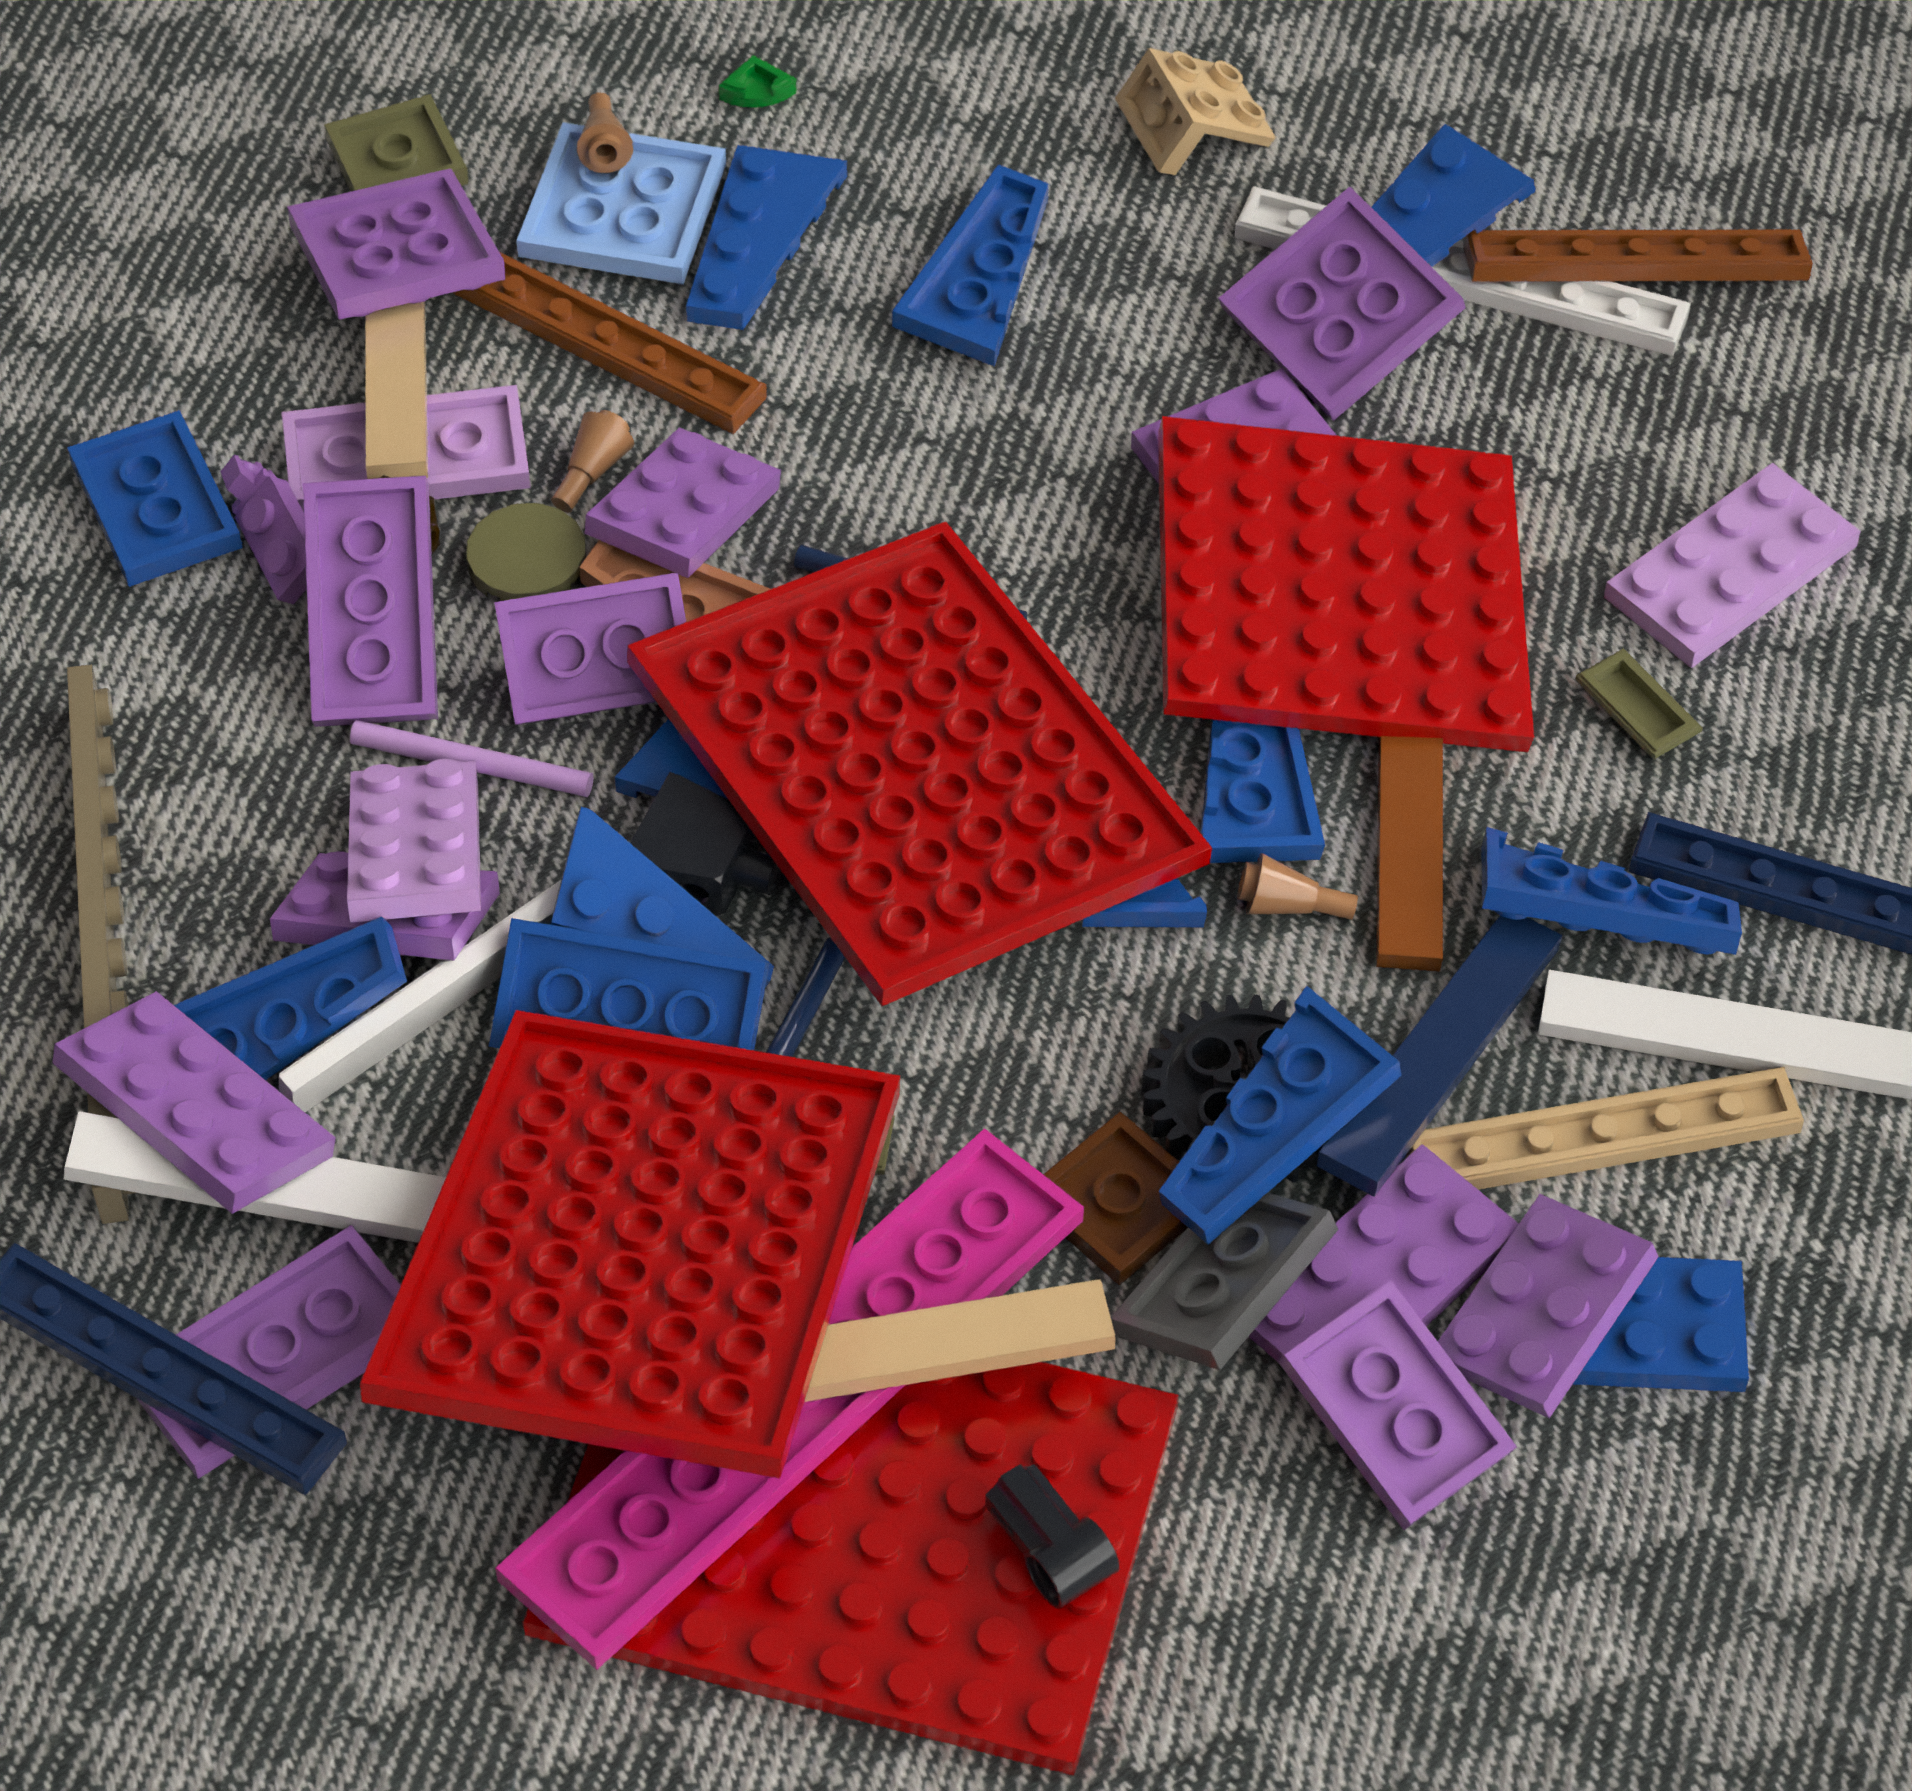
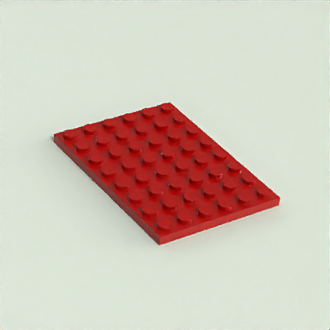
[627,521,1212,1006]
[360,1010,901,1479]
[523,1362,1179,1776]

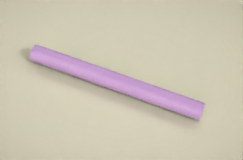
[350,720,593,797]

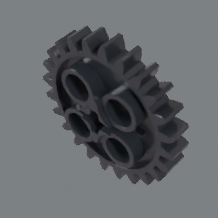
[1142,994,1328,1183]

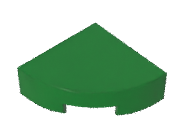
[718,55,797,108]

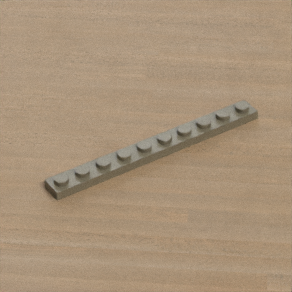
[67,664,136,1224]

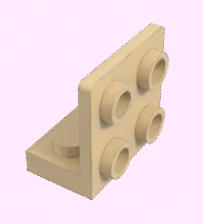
[1115,48,1276,175]

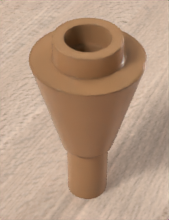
[577,92,633,173]
[551,410,634,513]
[1237,853,1358,920]

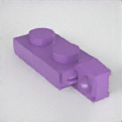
[220,455,307,604]

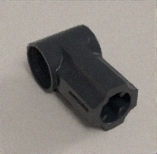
[985,1464,1120,1609]

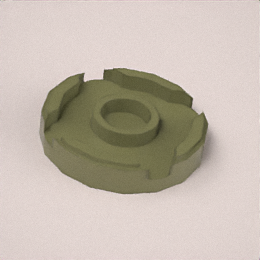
[467,503,586,601]

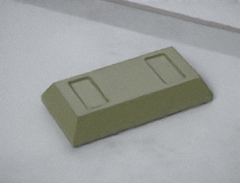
[1575,648,1703,760]

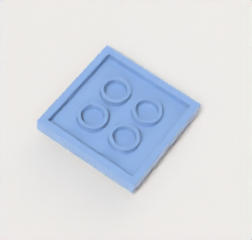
[516,122,726,284]

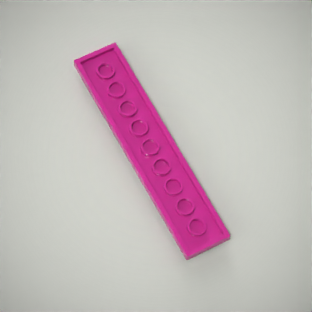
[495,1128,1084,1670]

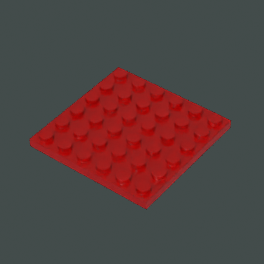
[1158,416,1534,752]

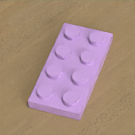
[282,385,531,512]
[1604,463,1861,668]
[347,759,481,923]

